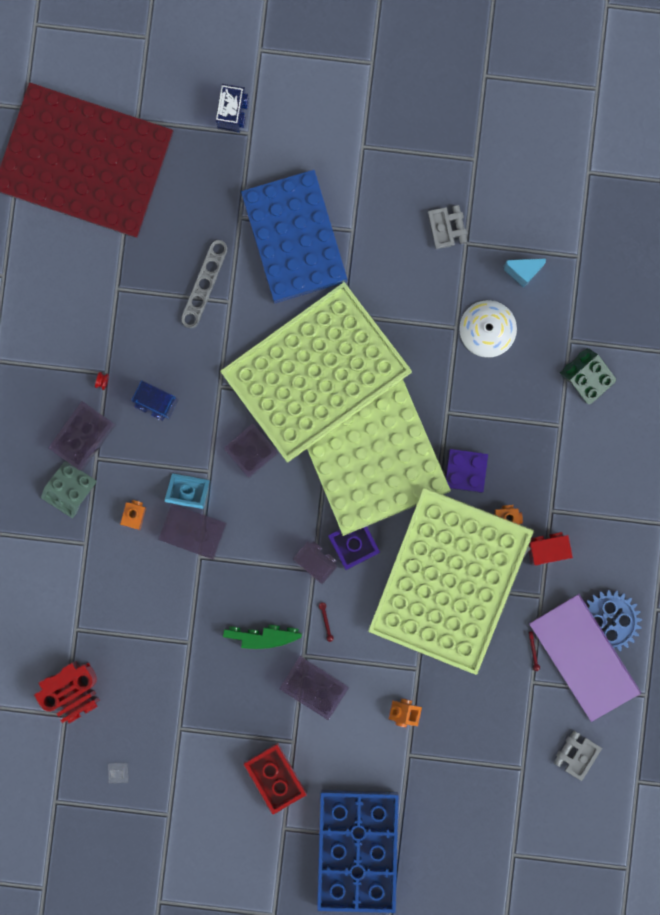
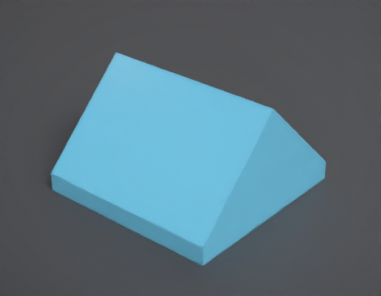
[504,259,546,288]
[165,473,210,509]

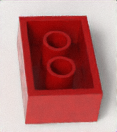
[244,742,307,815]

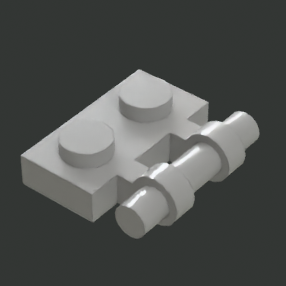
[428,205,468,249]
[554,731,602,781]

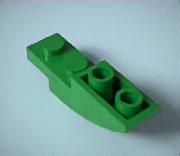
[223,624,302,649]

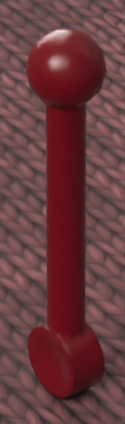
[319,603,334,642]
[528,631,540,671]

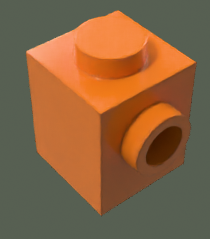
[120,500,146,530]

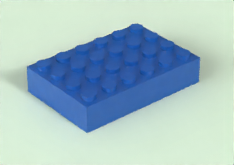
[241,170,347,304]
[317,790,399,913]

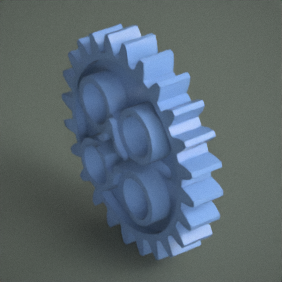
[586,590,642,651]

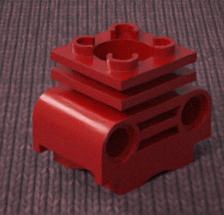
[34,661,100,724]

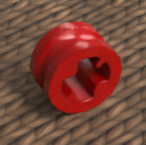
[95,372,109,390]

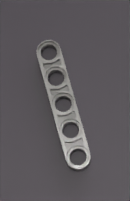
[182,240,228,329]

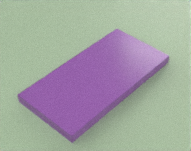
[529,594,641,722]

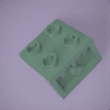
[41,461,97,518]

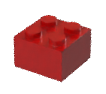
[528,532,573,566]

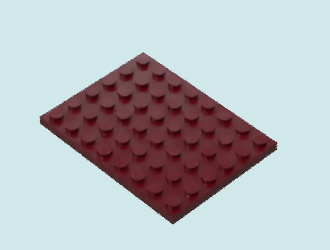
[0,82,174,238]

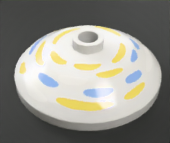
[459,300,517,358]

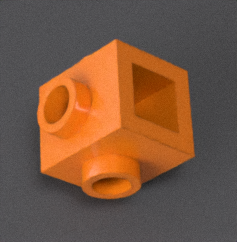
[494,505,523,525]
[389,698,422,727]

